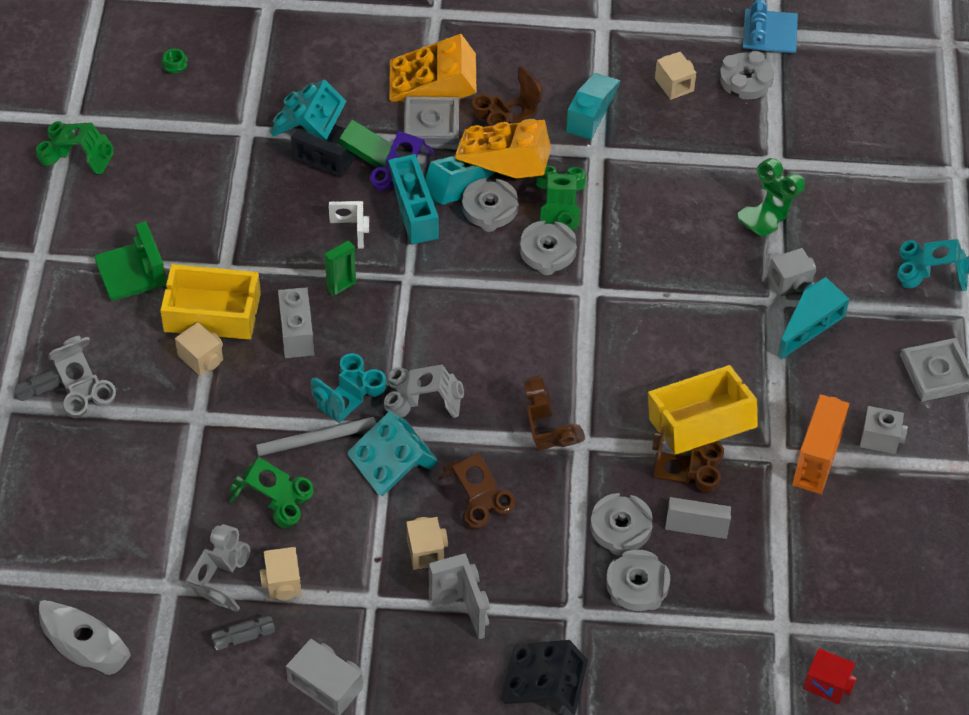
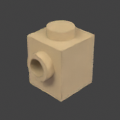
[655,52,696,100]
[175,322,223,377]
[406,517,448,570]
[260,547,302,600]

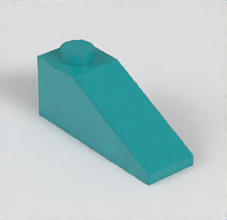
[566,73,620,140]
[388,154,439,245]
[425,156,495,205]
[778,277,850,359]

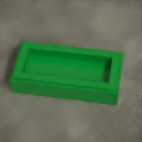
[337,120,399,168]
[325,240,356,296]

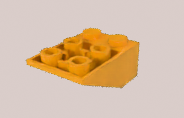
[389,34,477,102]
[455,119,551,179]

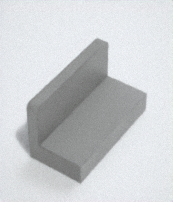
[665,497,731,539]

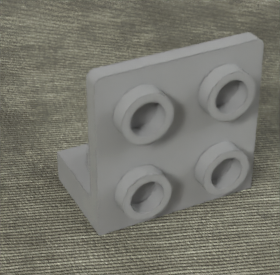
[429,553,490,639]

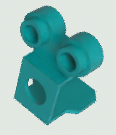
[897,239,969,291]
[311,353,386,423]

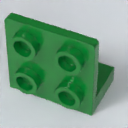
[95,221,167,301]

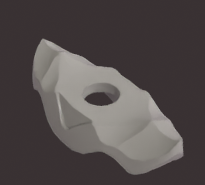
[39,600,131,675]

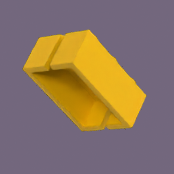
[160,264,261,340]
[648,365,758,455]

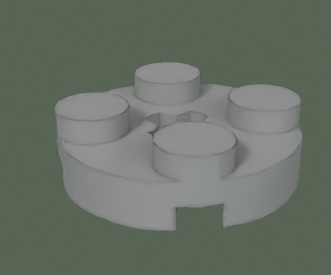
[719,51,774,99]
[462,178,518,232]
[519,221,577,275]
[590,493,653,556]
[606,550,670,611]

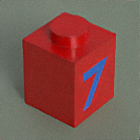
[803,648,857,704]

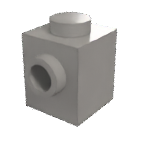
[768,248,816,296]
[859,406,908,454]

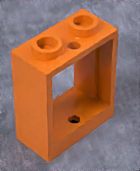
[792,394,850,495]

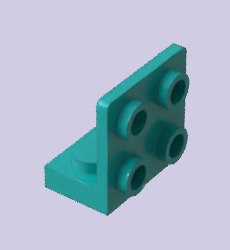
[270,79,347,140]
[348,411,439,496]

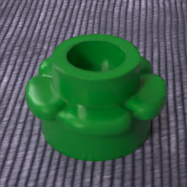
[161,49,188,73]

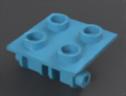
[743,0,798,53]

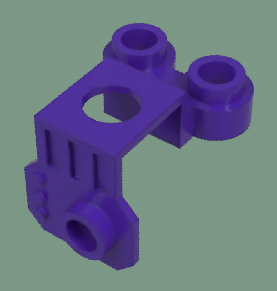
[370,131,435,191]

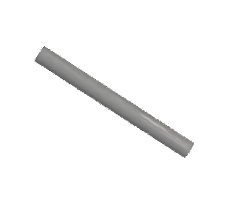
[256,417,376,457]

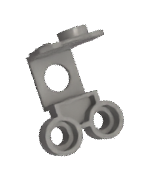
[48,336,116,418]
[384,364,464,418]
[186,524,250,612]

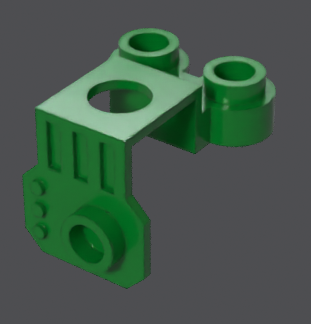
[36,121,113,174]
[737,158,805,236]
[536,166,587,230]
[228,457,314,529]

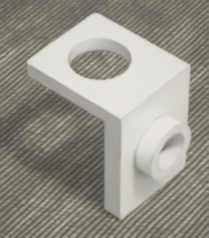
[329,201,369,249]

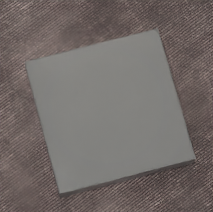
[404,96,459,145]
[900,338,969,402]

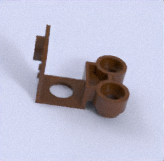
[472,66,543,127]
[524,375,585,451]
[652,424,724,493]
[438,452,516,530]

